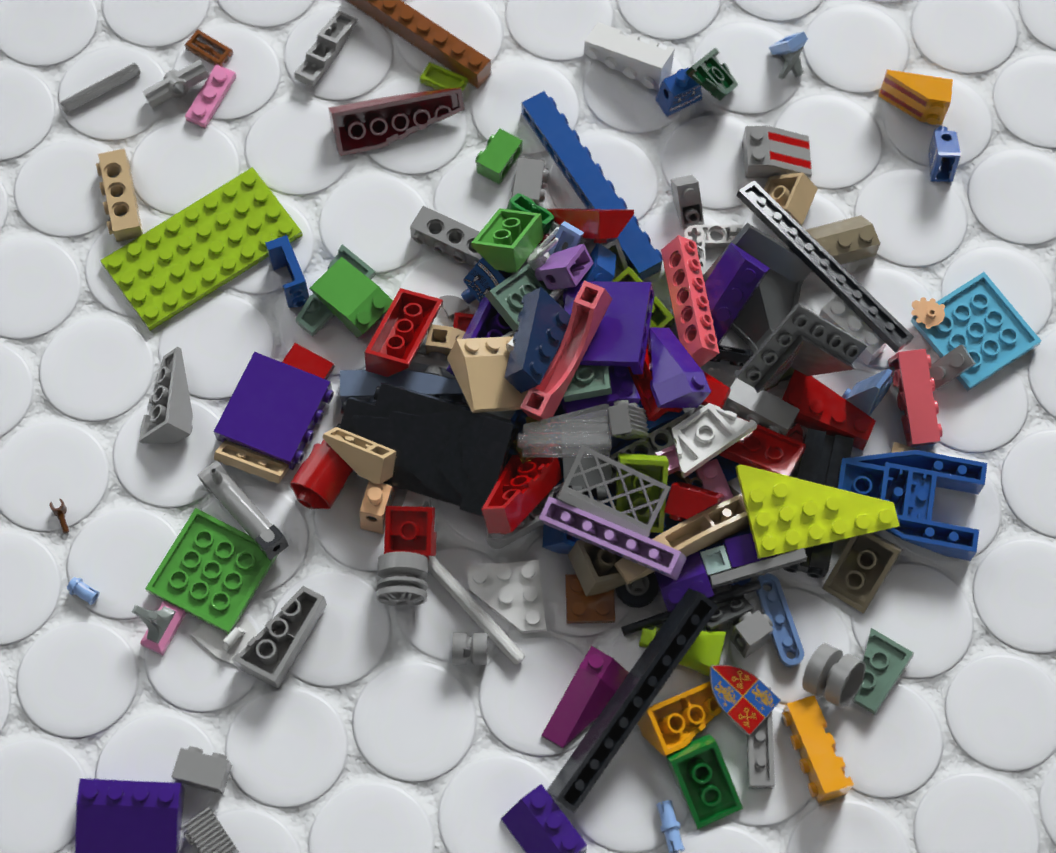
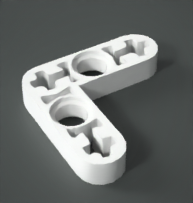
[684,225,744,275]

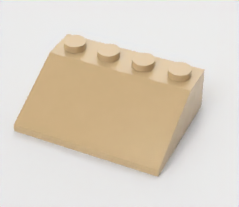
[447,336,528,413]

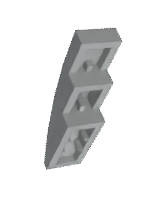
[294,11,357,87]

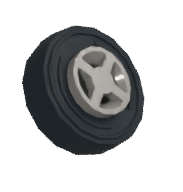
[615,572,659,608]

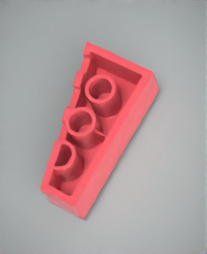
[888,349,942,447]

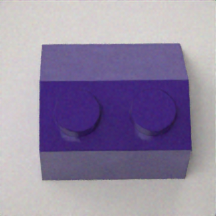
[655,551,714,611]

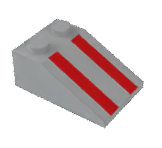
[742,126,812,178]

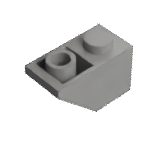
[670,175,704,229]

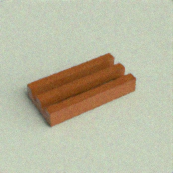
[185,29,233,67]

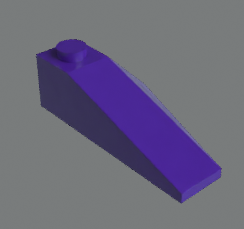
[648,327,711,408]

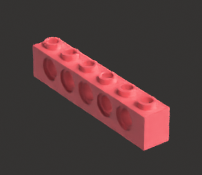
[661,235,719,367]

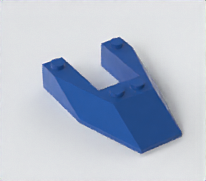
[837,450,987,561]

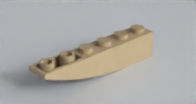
[615,494,749,584]

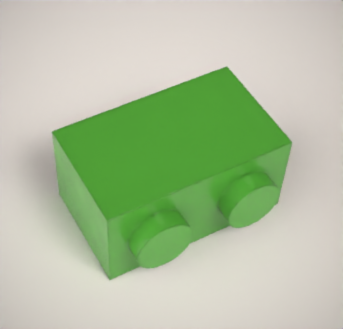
[475,128,523,185]

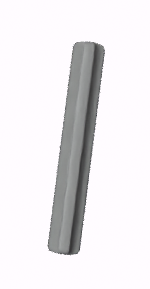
[60,63,141,113]

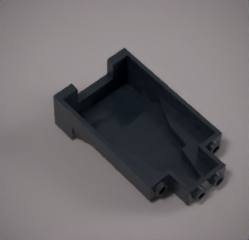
[336,383,521,517]

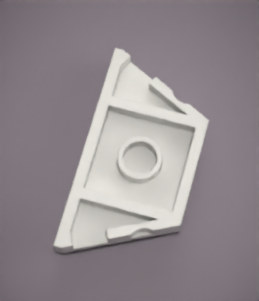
[672,403,757,478]

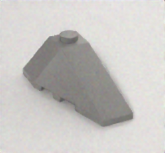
[139,347,193,444]

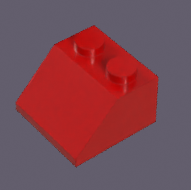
[664,481,725,522]

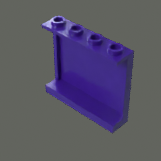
[552,281,655,375]
[213,352,334,470]

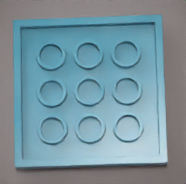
[911,272,1041,391]

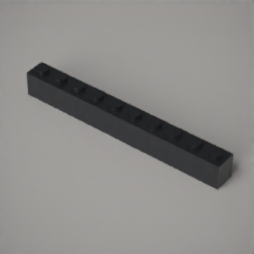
[547,588,718,813]

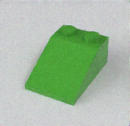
[309,257,393,338]

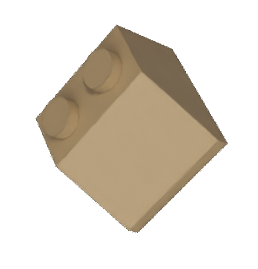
[764,172,818,225]

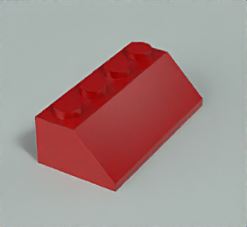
[364,288,443,377]

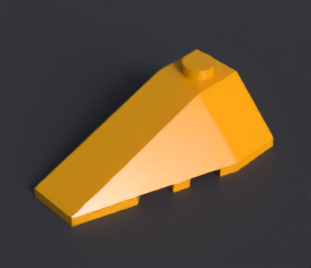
[637,681,722,756]

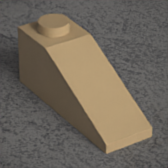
[323,427,396,484]

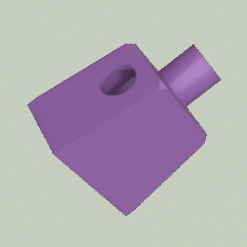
[535,244,594,290]

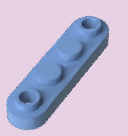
[756,574,804,667]

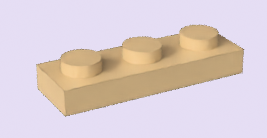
[214,441,289,484]

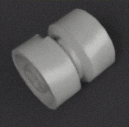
[452,632,488,665]

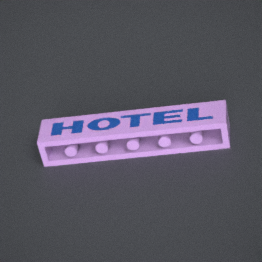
[539,496,686,580]

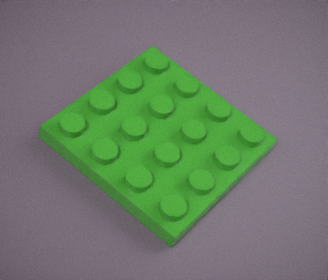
[145,508,278,634]

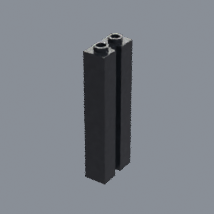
[783,428,854,578]

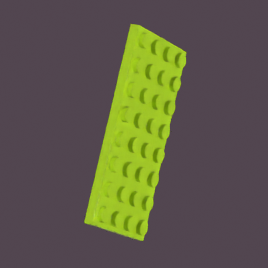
[100,167,303,331]

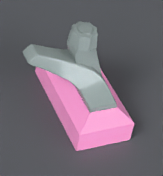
[132,601,186,655]

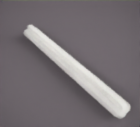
[428,556,525,665]

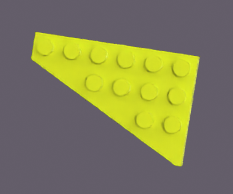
[735,465,900,559]

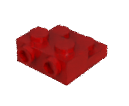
[384,506,437,561]

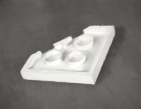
[467,560,546,634]

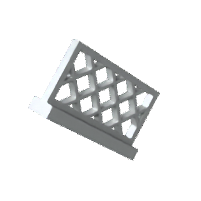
[556,445,671,538]

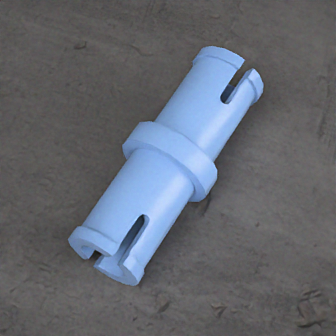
[656,800,685,853]

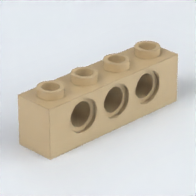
[96,148,143,242]

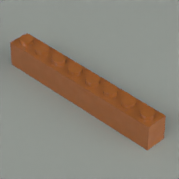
[346,0,491,89]

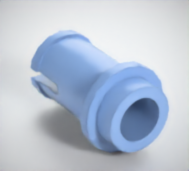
[67,577,100,605]

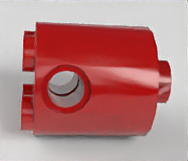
[290,440,354,510]

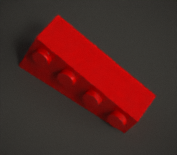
[482,453,563,534]

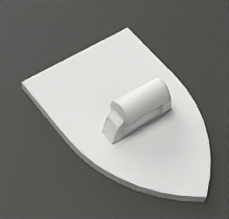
[191,615,258,665]

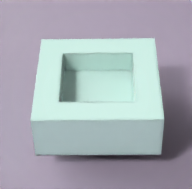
[700,545,731,577]

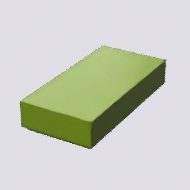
[419,62,468,92]

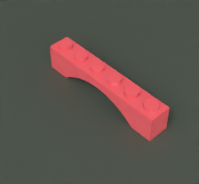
[520,281,612,425]

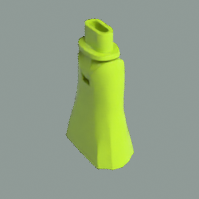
[639,627,726,677]

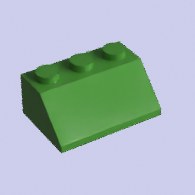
[471,208,544,273]

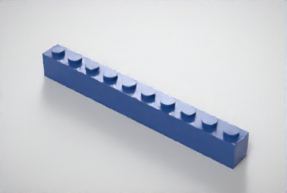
[521,91,663,281]

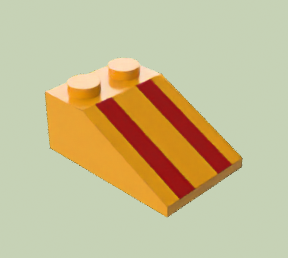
[879,70,953,125]

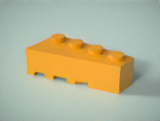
[782,695,854,803]

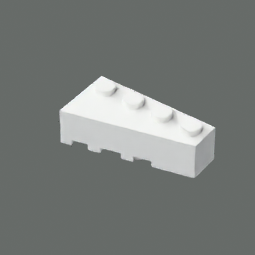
[584,22,675,91]

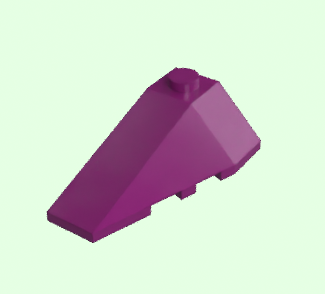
[541,646,629,749]

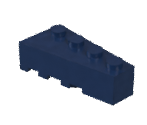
[504,287,570,393]

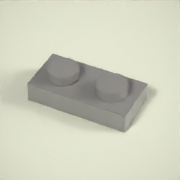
[929,344,976,390]

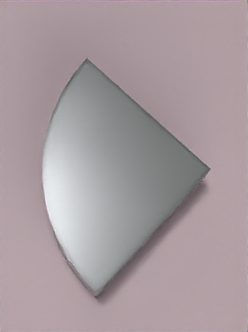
[439,295,470,319]

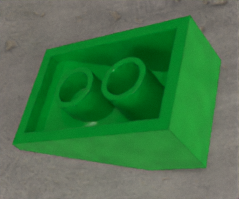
[665,734,743,829]

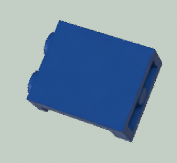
[265,235,309,308]

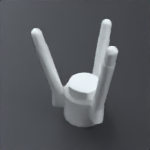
[527,227,559,271]

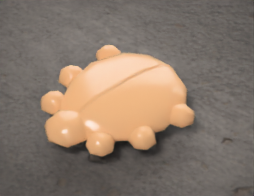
[911,297,945,329]

